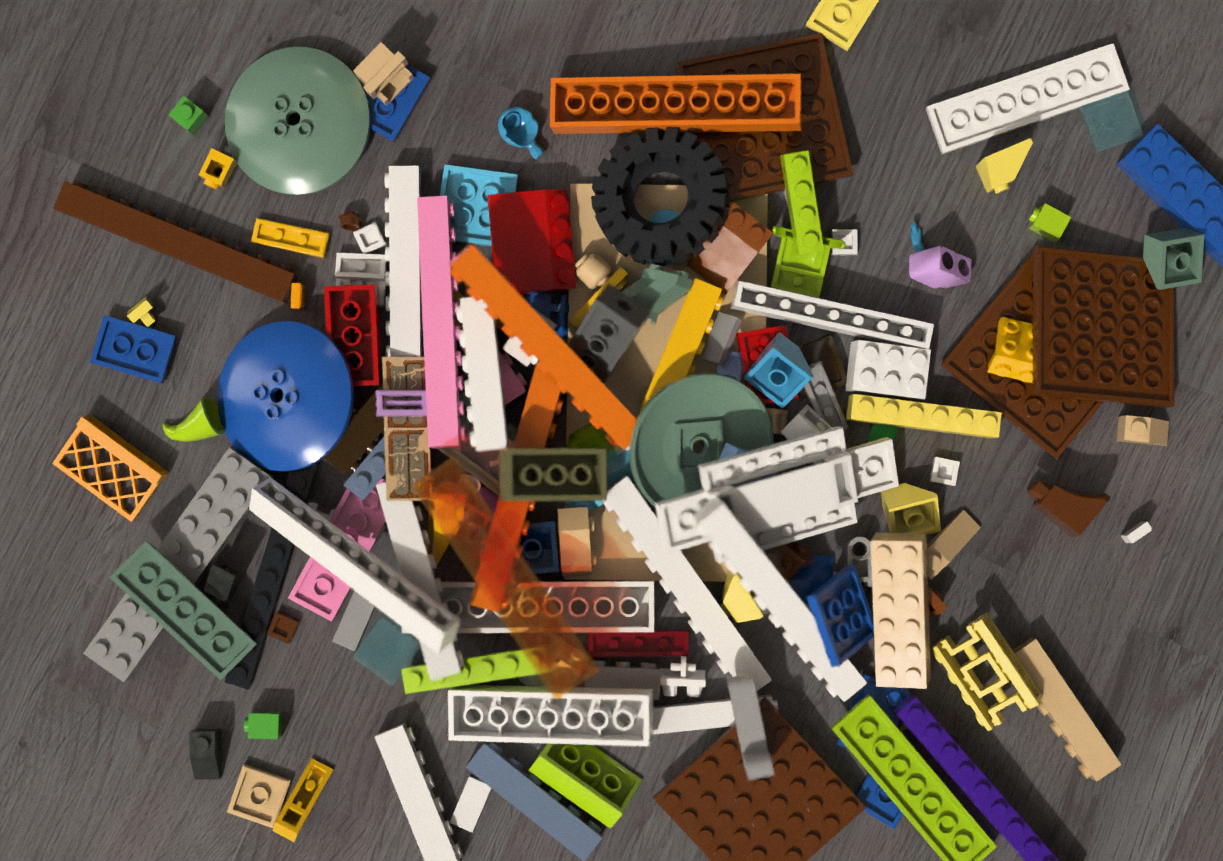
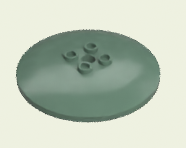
[225,47,371,195]
[629,373,774,508]

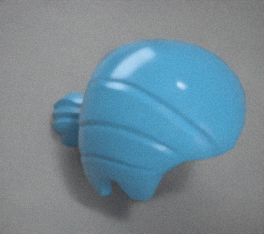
[498,106,545,160]

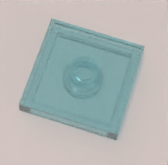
[1079,90,1144,154]
[352,616,421,686]

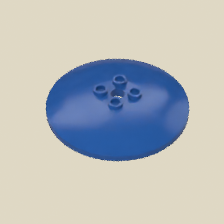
[217,321,354,471]

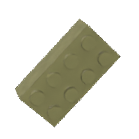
[499,449,607,501]

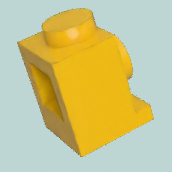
[199,148,238,190]

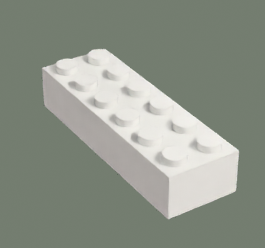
[456,297,509,452]

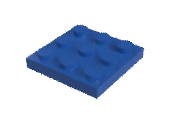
[807,564,874,667]

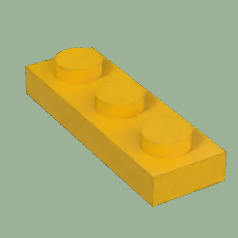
[569,267,628,330]

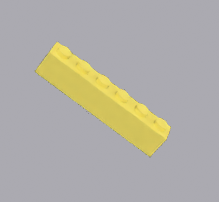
[846,394,1002,438]

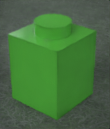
[169,96,209,136]
[244,711,283,739]

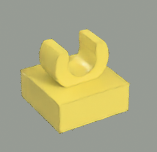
[127,296,155,327]

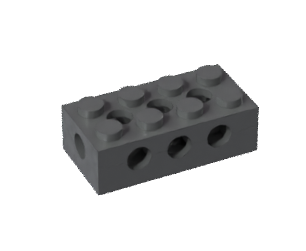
[568,284,651,384]

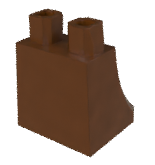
[1026,479,1111,537]

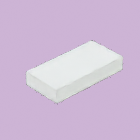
[449,776,491,832]

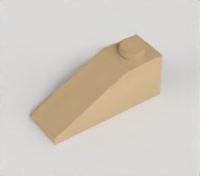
[927,510,981,580]

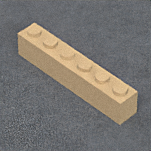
[1013,638,1121,782]

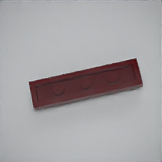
[589,631,689,657]

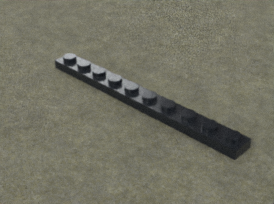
[224,461,320,690]

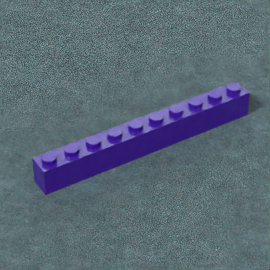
[892,693,1059,861]

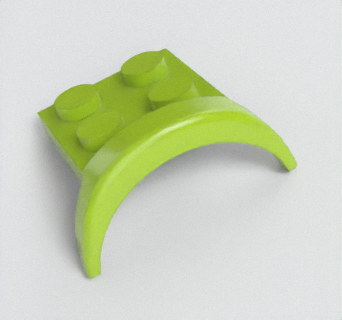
[770,226,846,298]

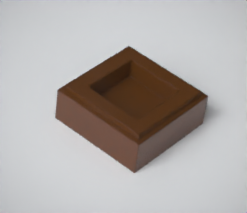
[267,611,300,644]

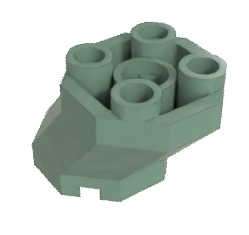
[622,264,692,325]

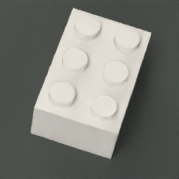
[845,340,931,401]

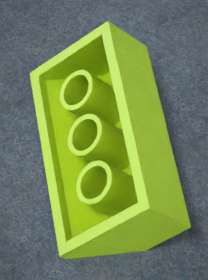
[528,743,642,829]

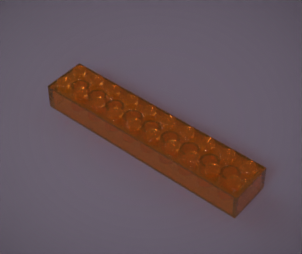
[412,456,599,700]

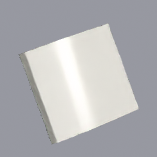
[335,253,387,308]

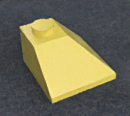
[976,138,1033,194]
[881,483,941,535]
[721,569,763,623]

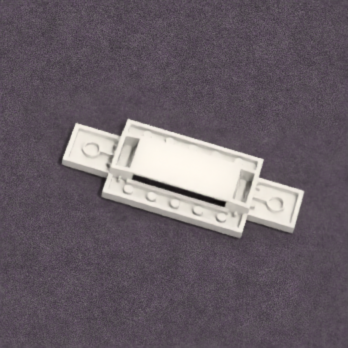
[655,426,899,563]

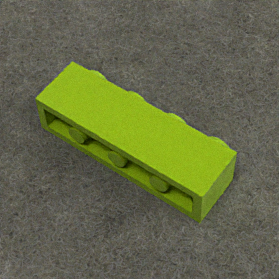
[780,151,824,255]

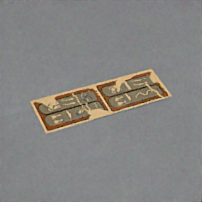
[382,357,432,501]

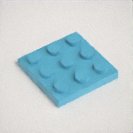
[440,164,518,247]

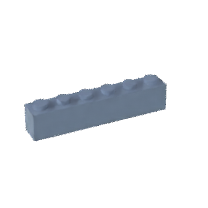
[465,741,603,861]

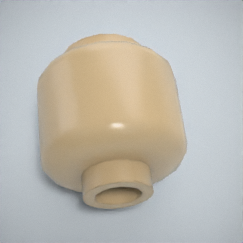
[574,253,612,289]

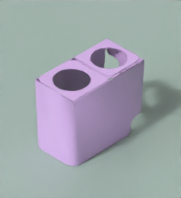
[909,245,972,288]

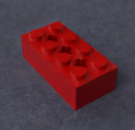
[324,284,383,386]

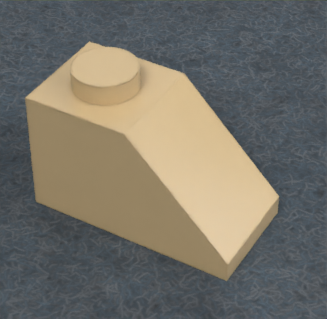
[1117,415,1169,446]

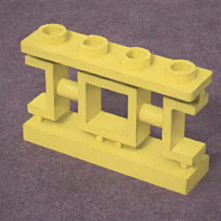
[933,612,1043,731]

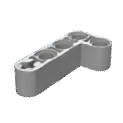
[726,673,774,780]

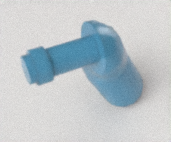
[910,223,926,253]

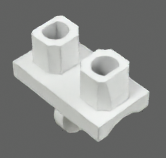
[660,656,706,697]

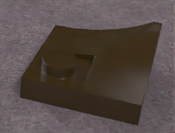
[798,334,847,399]

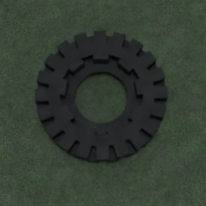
[591,127,730,266]

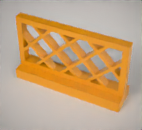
[52,414,169,522]

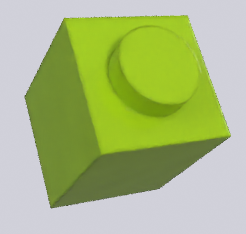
[1028,203,1071,242]

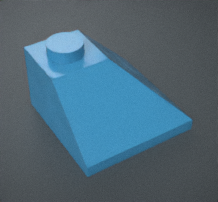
[743,332,813,408]

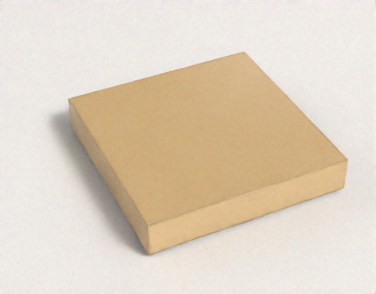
[227,764,291,828]

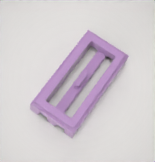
[375,390,427,416]

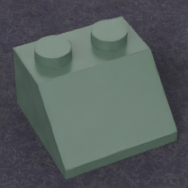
[1143,228,1204,290]

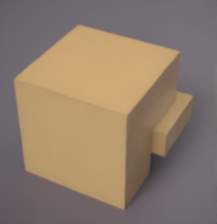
[353,42,414,106]

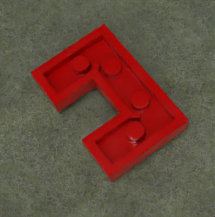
[736,325,799,405]

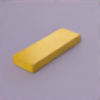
[251,218,330,258]

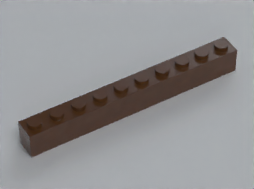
[53,180,298,304]

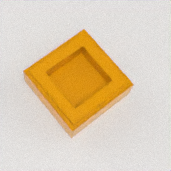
[291,283,305,311]

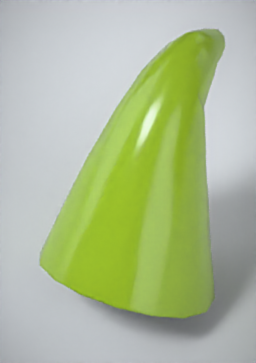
[162,396,225,442]

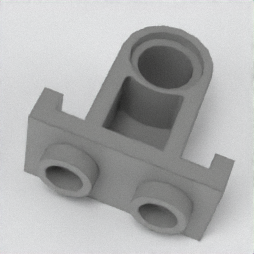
[833,536,872,587]

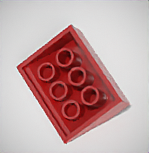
[487,189,576,294]

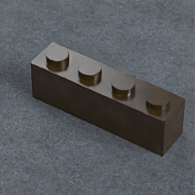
[324,383,385,475]

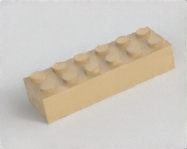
[871,533,931,688]

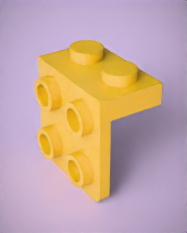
[987,317,1033,383]

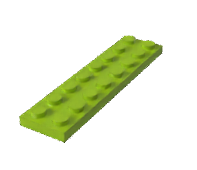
[830,694,997,861]

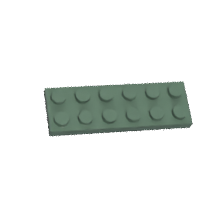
[109,539,256,680]

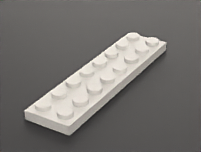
[926,43,1130,154]

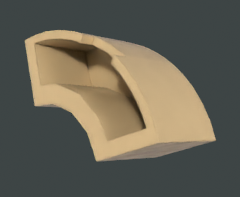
[558,507,597,576]

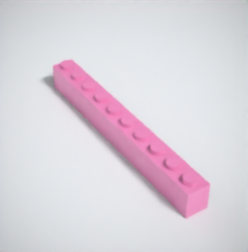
[417,196,466,449]

